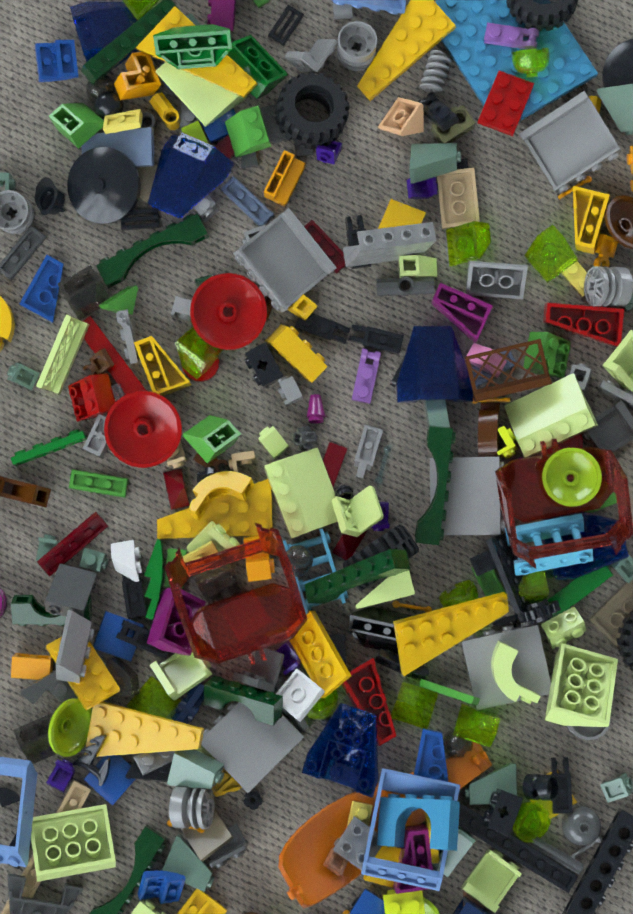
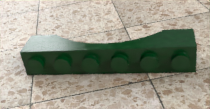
[81,0,180,85]
[96,214,209,289]
[415,425,456,545]
[304,549,410,604]
[89,825,167,914]

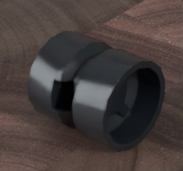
[522,774,559,801]

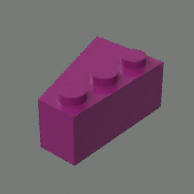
[207,0,236,31]
[431,283,493,343]
[393,824,433,894]

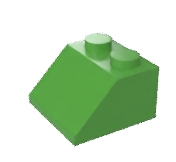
[225,106,272,158]

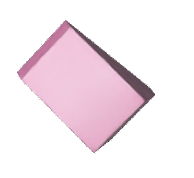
[464,343,507,378]

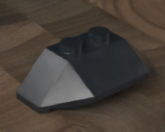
[347,607,411,654]

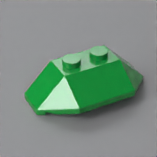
[153,24,233,69]

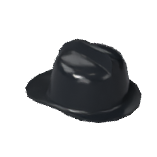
[34,177,65,215]

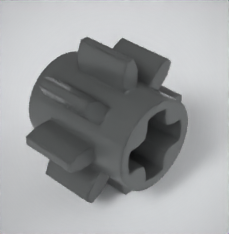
[293,426,317,450]

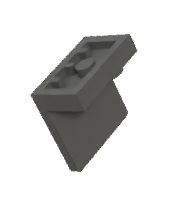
[232,646,284,692]
[209,823,248,868]

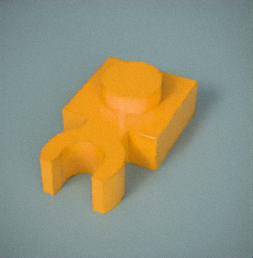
[593,234,618,267]

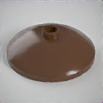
[604,195,633,249]

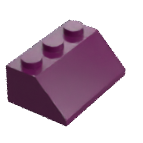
[147,586,206,656]

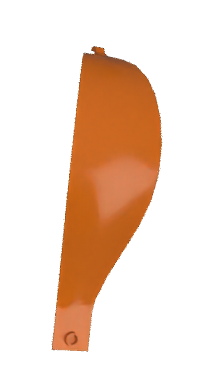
[278,739,492,909]

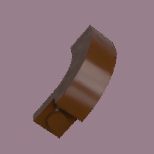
[478,402,500,457]
[0,476,51,508]

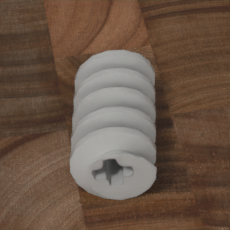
[419,50,452,93]

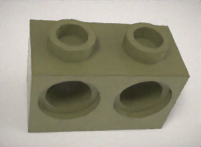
[431,105,476,143]

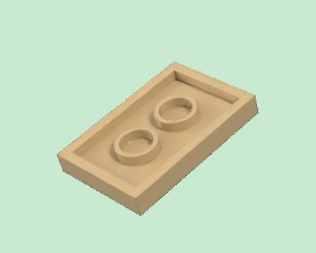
[437,168,480,229]

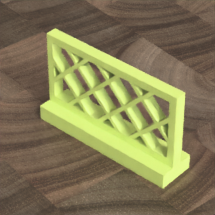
[36,315,89,394]

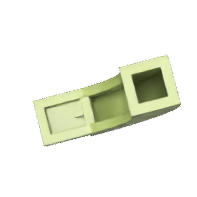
[491,641,541,704]

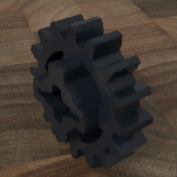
[517,598,561,624]

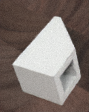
[111,540,142,582]

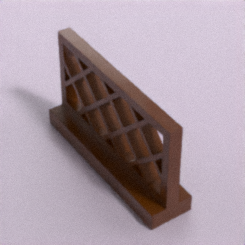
[465,339,552,402]

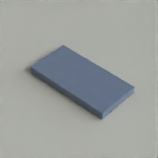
[82,127,154,168]

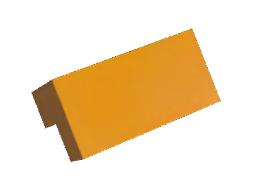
[264,150,306,207]

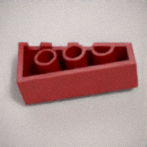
[543,302,624,348]
[341,658,397,746]

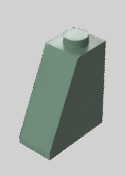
[597,84,633,135]
[409,143,461,183]
[423,386,450,427]
[167,749,224,789]
[465,762,517,805]
[432,826,475,877]
[162,834,215,892]

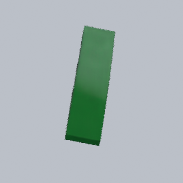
[144,539,164,620]
[547,559,614,621]

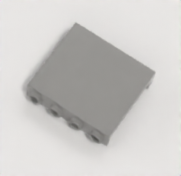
[519,91,622,193]
[234,208,336,313]
[343,222,436,267]
[430,457,506,535]
[461,621,551,710]
[201,701,304,793]

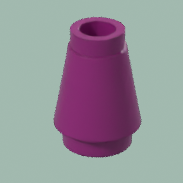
[306,394,325,424]

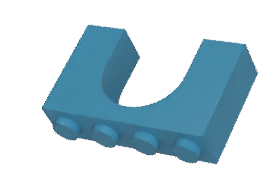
[377,794,460,851]

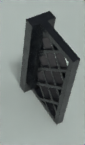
[486,533,537,614]

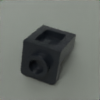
[469,550,497,576]

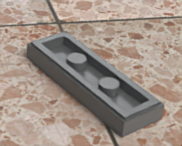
[0,225,47,281]

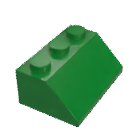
[227,35,289,99]

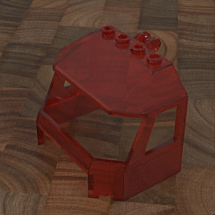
[495,439,633,569]
[165,523,307,665]

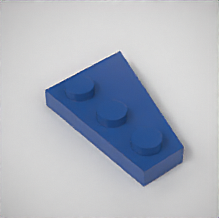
[19,255,64,323]
[414,728,448,782]

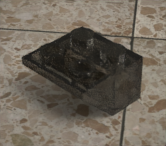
[58,265,110,320]
[192,555,247,611]
[13,713,56,764]

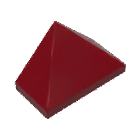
[163,468,190,510]
[332,530,368,561]

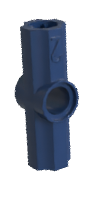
[171,683,204,724]

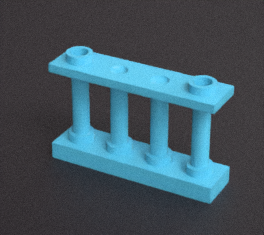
[505,513,593,576]
[278,529,348,617]

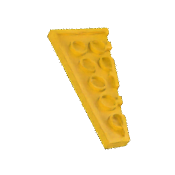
[357,0,456,101]
[136,6,257,98]
[157,479,273,539]
[393,592,509,676]
[84,701,204,757]

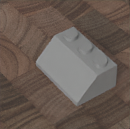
[466,261,528,299]
[56,610,95,683]

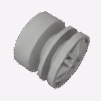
[337,21,377,71]
[0,190,35,234]
[584,266,633,307]
[169,786,215,829]

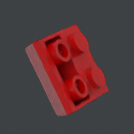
[68,373,115,422]

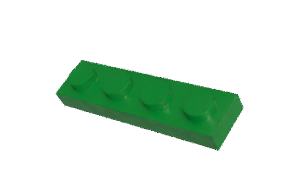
[11,429,87,466]

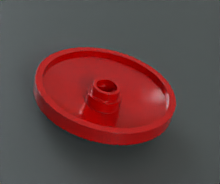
[190,273,267,350]
[104,390,182,468]

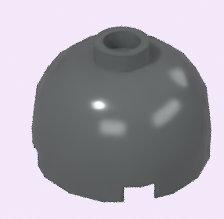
[562,806,601,846]

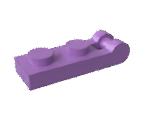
[484,22,540,51]
[352,348,381,404]

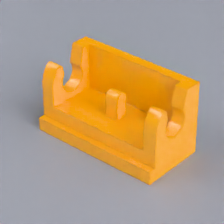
[11,653,53,680]

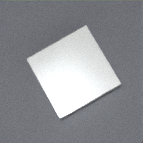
[276,668,325,722]

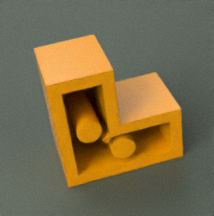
[114,52,161,100]
[243,534,275,582]

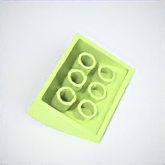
[156,62,248,127]
[504,373,598,458]
[264,447,338,539]
[355,571,415,610]
[545,643,618,727]
[31,804,116,882]

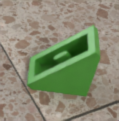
[99,285,138,315]

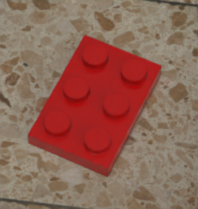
[478,70,534,136]

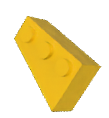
[573,186,610,255]
[265,324,328,383]
[134,336,192,396]

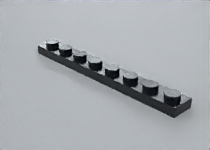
[459,803,578,894]

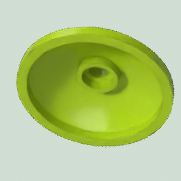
[542,448,602,507]
[48,698,92,757]

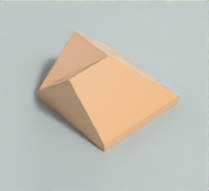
[378,97,424,136]

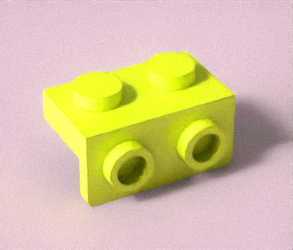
[497,426,517,459]
[383,890,425,914]

